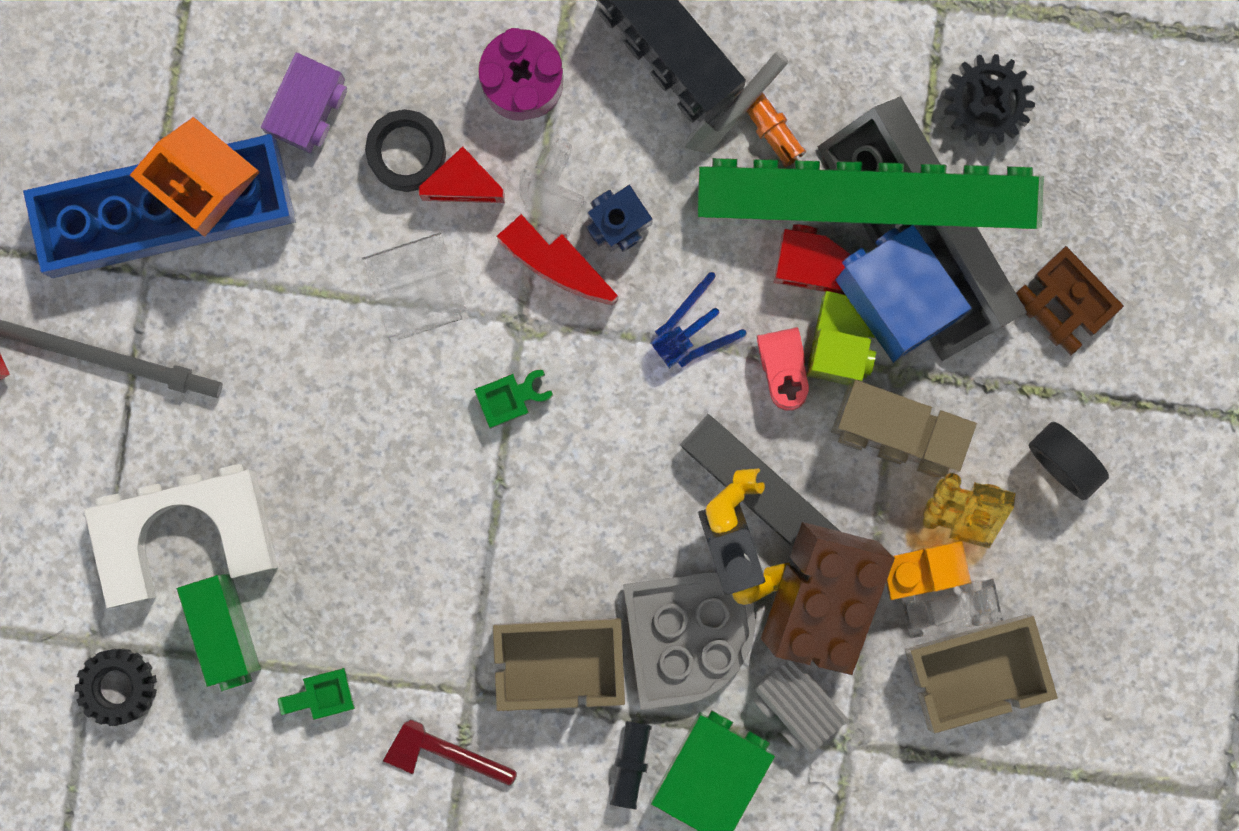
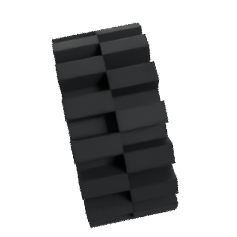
[75,648,157,726]

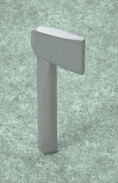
[681,52,788,153]

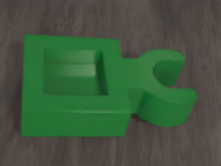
[474,370,553,429]

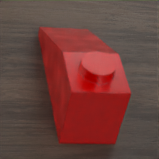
[773,224,851,295]

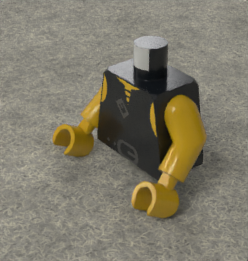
[698,468,790,605]

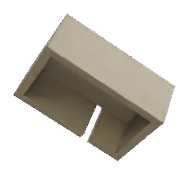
[831,380,977,479]
[905,614,1058,734]
[493,618,625,711]

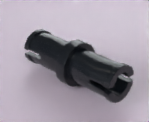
[610,721,652,810]

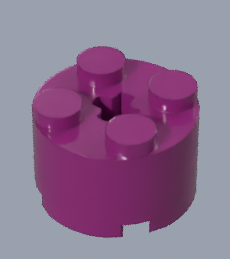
[479,28,564,121]

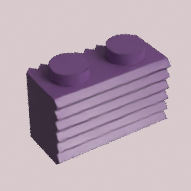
[260,52,347,154]

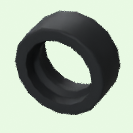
[365,109,446,192]
[1029,422,1109,500]

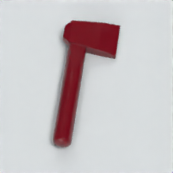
[383,719,517,786]

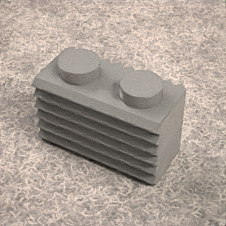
[753,660,849,754]

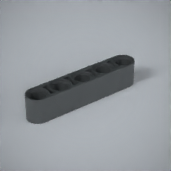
[680,414,841,547]

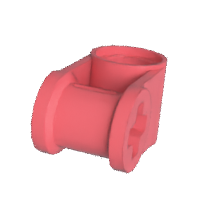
[756,327,809,411]

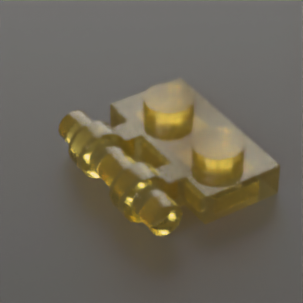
[923,473,1016,549]

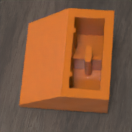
[130,117,259,237]

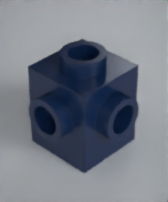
[585,184,653,252]

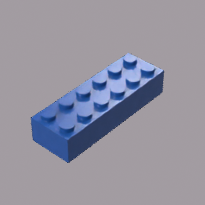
[23,134,296,278]

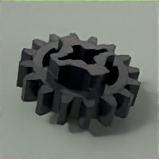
[943,54,1035,146]

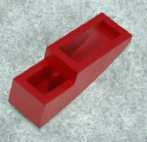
[496,214,618,306]

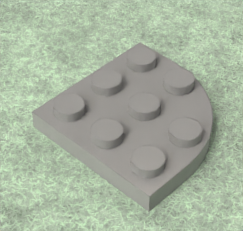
[623,571,755,710]

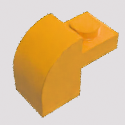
[886,541,971,600]

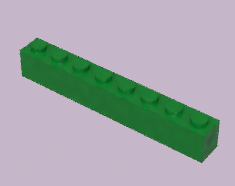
[698,158,1044,229]

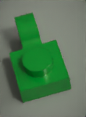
[277,668,355,720]

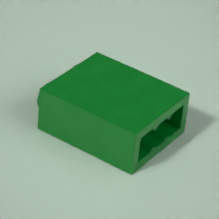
[176,574,261,692]
[650,710,775,831]

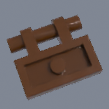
[1015,246,1124,356]

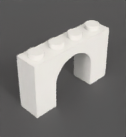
[84,464,278,608]

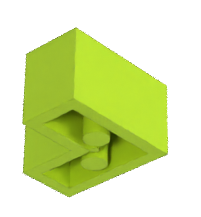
[806,291,876,385]

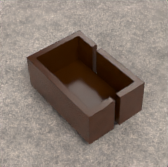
[761,522,895,675]

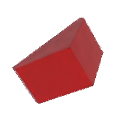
[419,146,505,203]

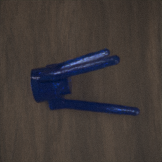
[650,272,747,369]

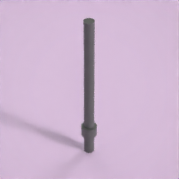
[0,320,223,398]

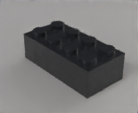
[596,0,746,123]

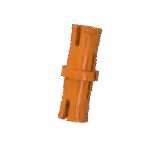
[746,93,807,167]

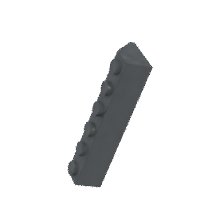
[817,96,1027,361]

